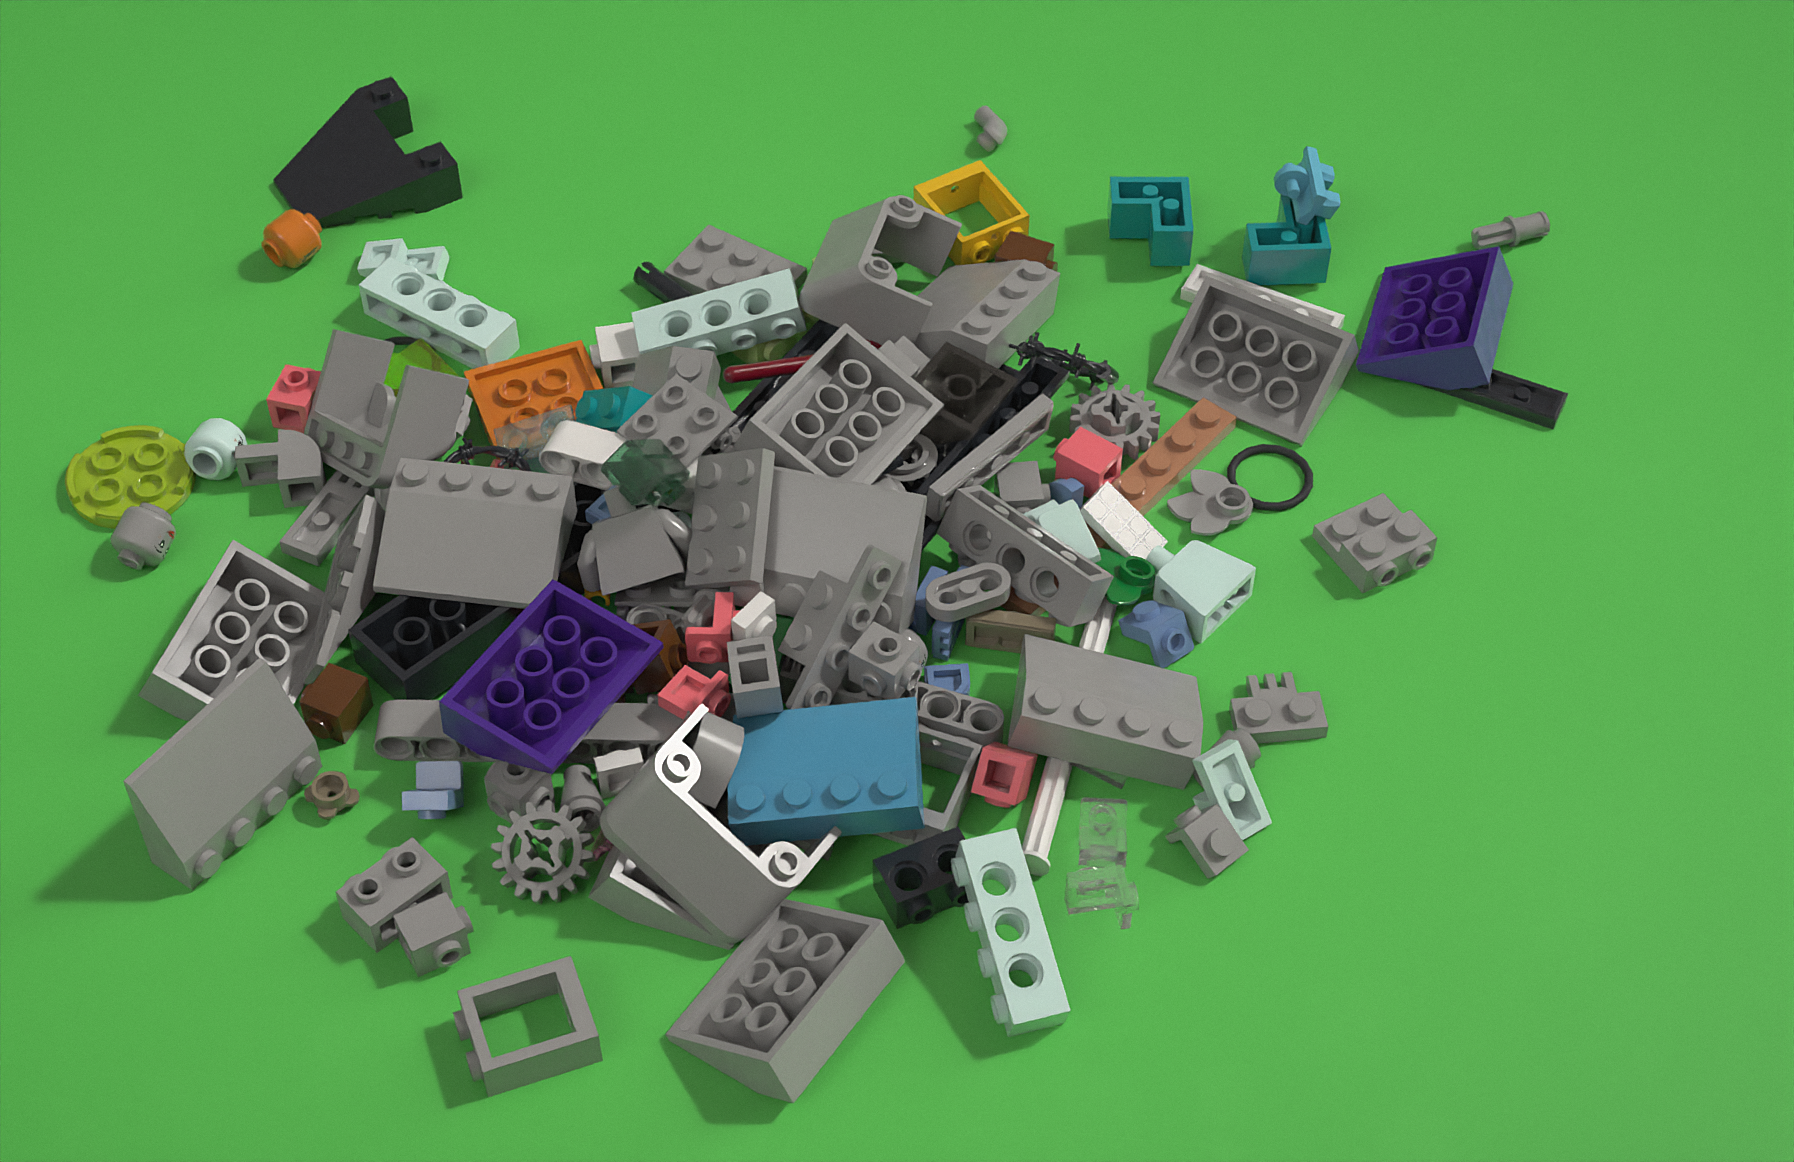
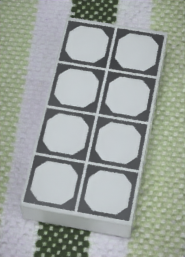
[1080,481,1168,559]

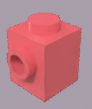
[266,364,321,433]
[1054,426,1123,498]
[971,741,1038,808]

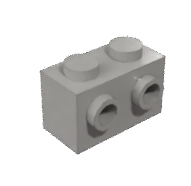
[336,837,453,953]

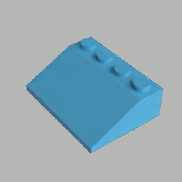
[727,697,925,846]

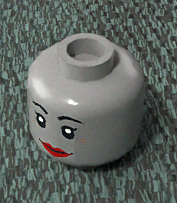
[110,503,176,570]

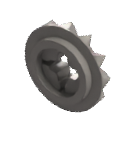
[886,434,938,487]

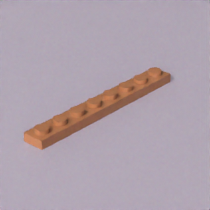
[1000,397,1237,616]

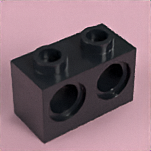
[873,826,983,929]

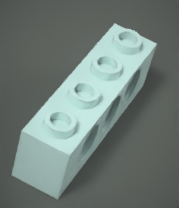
[359,257,520,369]
[632,268,807,356]
[951,828,1071,1037]

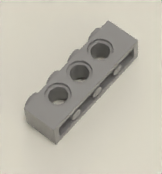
[936,485,1114,627]

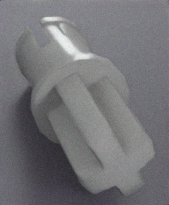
[1471,211,1550,249]
[681,587,730,633]

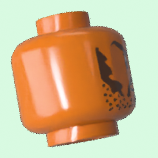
[261,209,322,268]

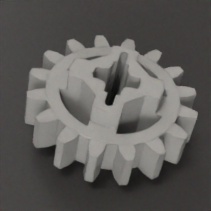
[1069,384,1160,460]
[491,800,596,905]

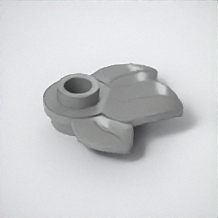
[1167,469,1253,536]

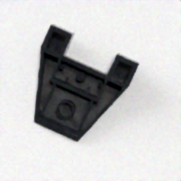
[273,76,463,228]

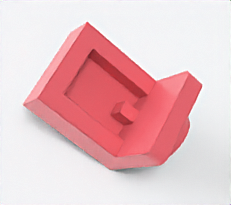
[685,592,741,664]
[657,665,731,720]

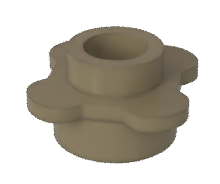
[304,771,360,820]

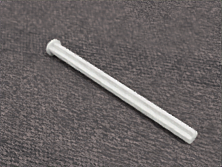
[1022,596,1117,876]

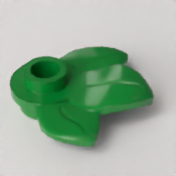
[1095,547,1155,605]

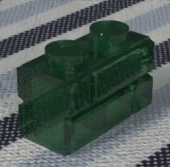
[601,439,690,507]

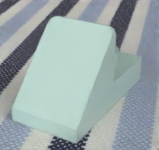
[1023,499,1101,563]
[1192,739,1272,841]

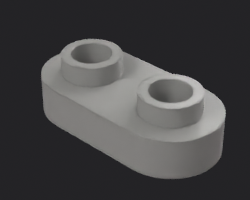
[925,563,1011,622]

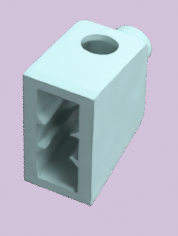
[1146,540,1256,643]

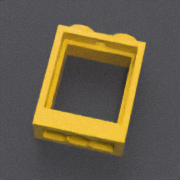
[914,160,1030,265]

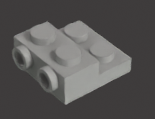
[1312,493,1437,593]

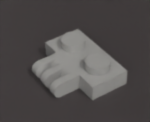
[1229,672,1328,744]

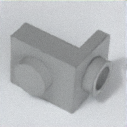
[1165,804,1249,879]

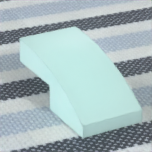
[357,238,450,281]

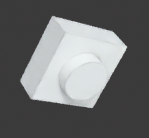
[731,591,777,641]
[594,748,644,799]

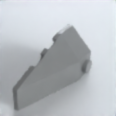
[303,495,385,685]

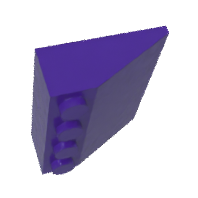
[1356,246,1513,390]
[439,579,663,774]

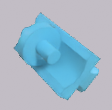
[1274,146,1341,225]

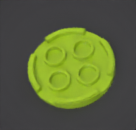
[65,425,196,529]

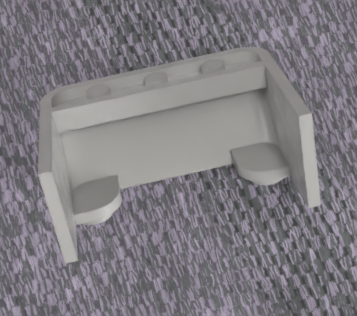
[798,195,962,345]
[304,329,469,490]
[600,704,842,944]

